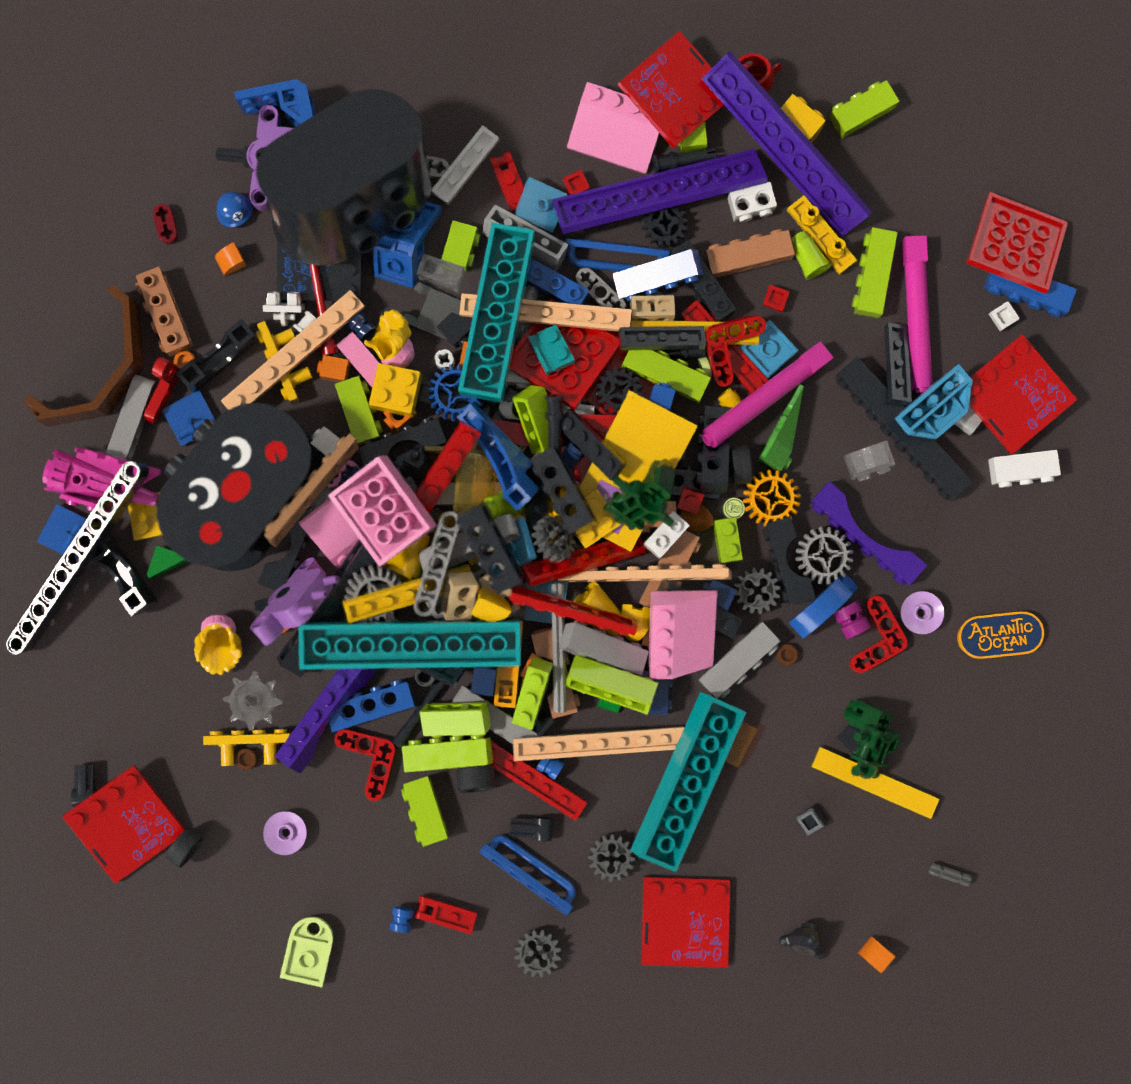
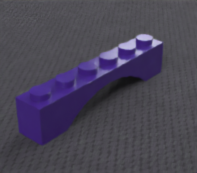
[810,481,927,586]
[275,668,378,773]

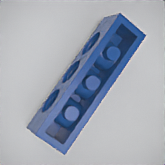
[526,258,589,305]
[329,679,416,732]

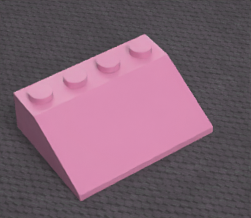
[567,82,660,174]
[328,455,437,567]
[298,498,359,569]
[648,591,717,679]

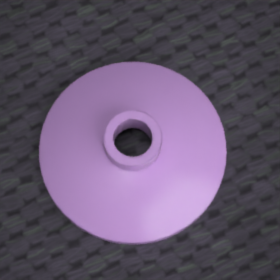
[901,591,944,634]
[263,811,307,855]

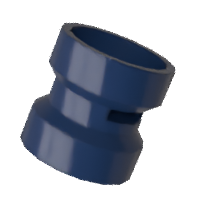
[347,312,376,341]

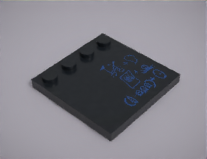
[276,241,362,302]

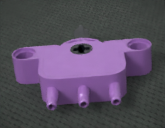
[215,105,293,211]
[251,557,339,645]

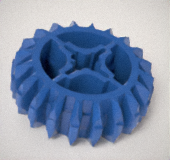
[428,364,483,422]

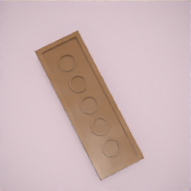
[264,433,358,548]

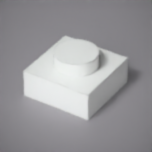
[989,301,1020,331]

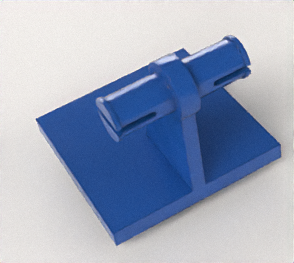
[162,390,216,447]
[37,504,87,559]

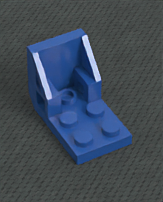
[234,79,316,127]
[373,202,442,288]

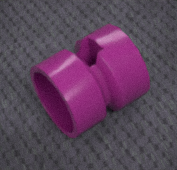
[833,600,871,639]

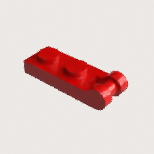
[490,151,524,213]
[414,895,478,934]

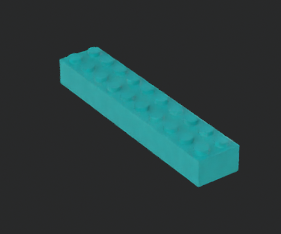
[299,619,521,669]

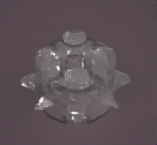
[223,671,283,731]

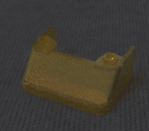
[425,446,496,535]

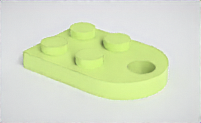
[280,916,334,987]

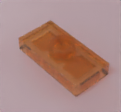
[725,722,757,767]

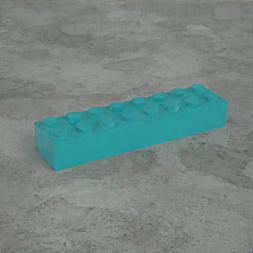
[458,222,535,403]
[630,692,746,872]

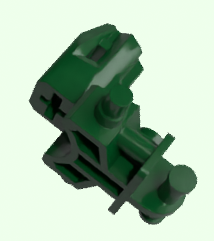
[603,458,675,530]
[844,701,901,779]

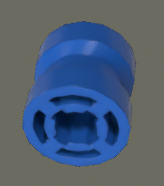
[536,758,565,780]
[389,906,414,933]

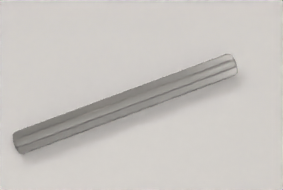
[551,583,566,713]

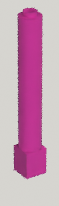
[901,236,933,394]
[702,341,834,447]

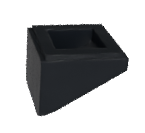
[533,710,555,736]
[836,725,861,753]
[796,803,829,835]

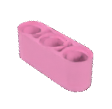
[336,332,379,387]

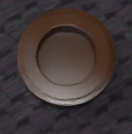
[776,644,798,666]
[235,748,258,770]

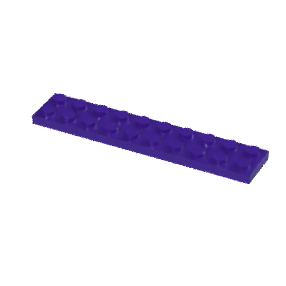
[702,51,872,237]
[552,149,767,234]

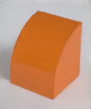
[215,242,247,277]
[858,936,895,973]

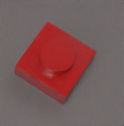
[562,170,590,195]
[762,285,789,313]
[677,486,704,514]

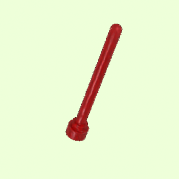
[309,264,339,356]

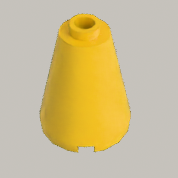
[382,534,430,584]
[573,581,622,637]

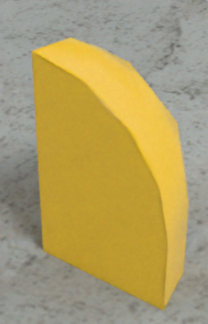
[471,587,511,622]
[621,604,650,642]

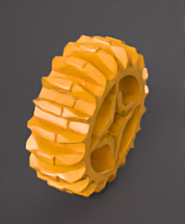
[743,470,801,527]

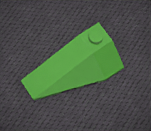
[757,385,804,472]

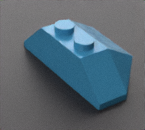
[894,364,973,439]

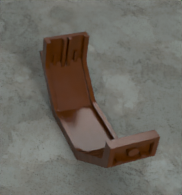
[24,284,144,427]

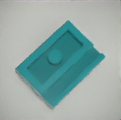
[528,325,575,375]

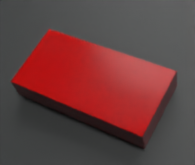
[491,419,529,447]

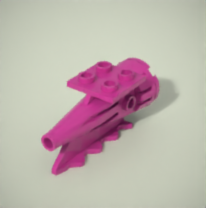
[43,447,162,511]

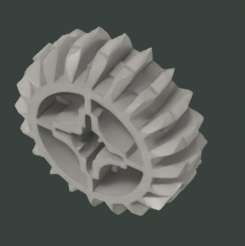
[795,527,853,584]
[344,564,401,622]

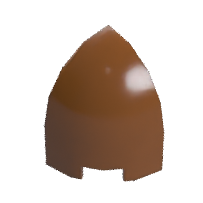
[679,504,713,532]

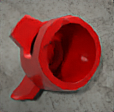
[738,53,782,93]

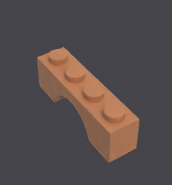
[531,628,580,718]

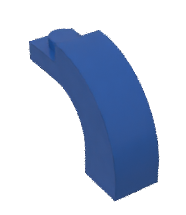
[789,573,858,639]

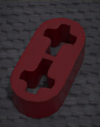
[153,204,179,245]

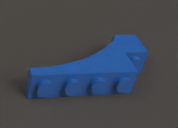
[457,401,540,511]

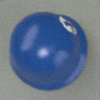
[216,192,253,228]

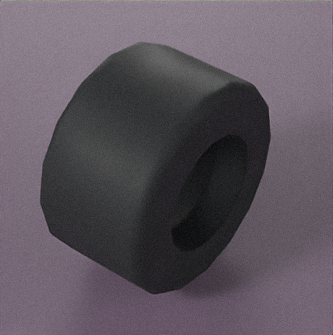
[456,765,496,793]

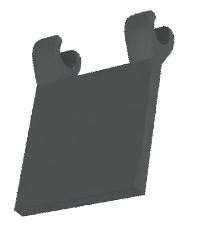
[403,282,461,340]

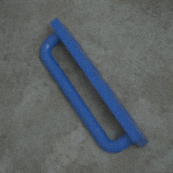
[565,237,670,272]
[479,835,576,915]

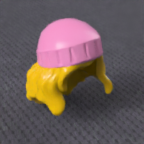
[364,309,415,368]
[194,614,243,675]

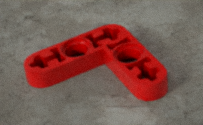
[705,314,766,387]
[143,357,180,424]
[849,596,907,673]
[334,729,396,801]

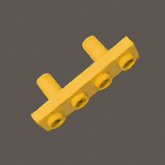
[787,195,857,275]
[256,321,312,405]
[203,729,291,766]

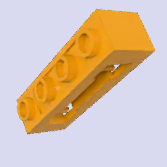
[494,621,524,708]

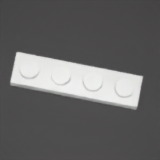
[431,125,499,205]

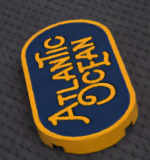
[957,611,1044,659]

